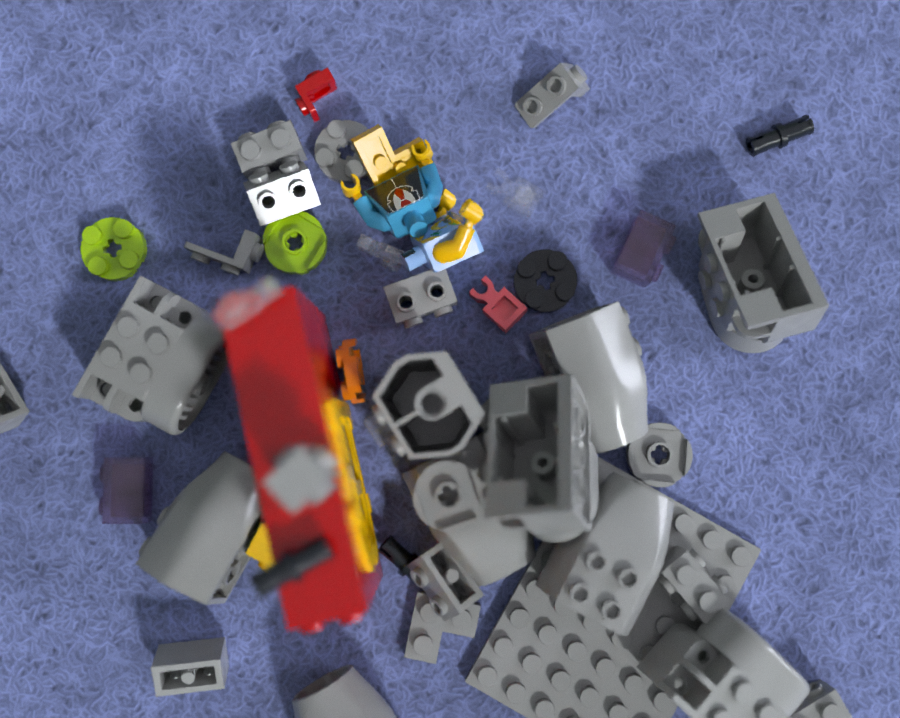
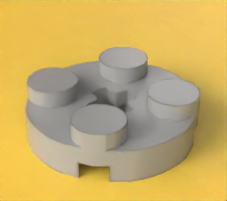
[314,120,368,184]
[626,423,693,487]
[413,460,484,532]

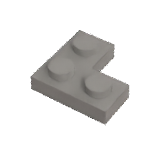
[404,591,481,664]

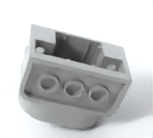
[697,193,829,353]
[72,275,229,435]
[482,374,599,542]
[637,609,810,718]

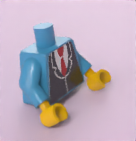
[340,139,443,238]

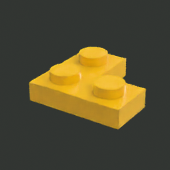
[350,124,433,186]

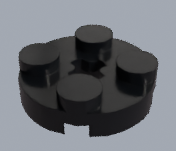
[513,249,577,313]

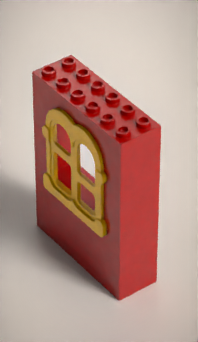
[217,285,383,634]

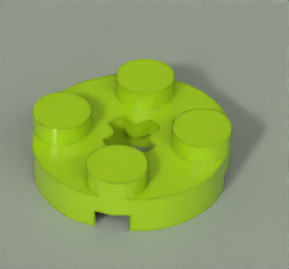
[263,211,327,275]
[80,217,147,281]

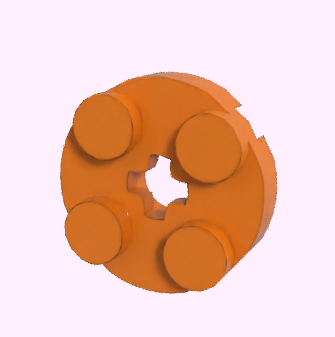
[335,338,366,404]

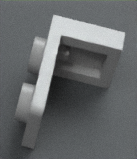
[515,63,590,128]
[184,229,264,276]

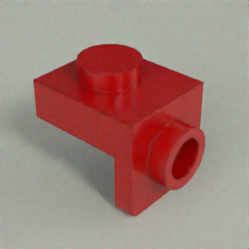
[295,67,337,123]

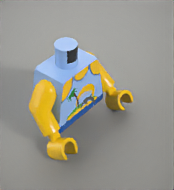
[400,189,484,272]

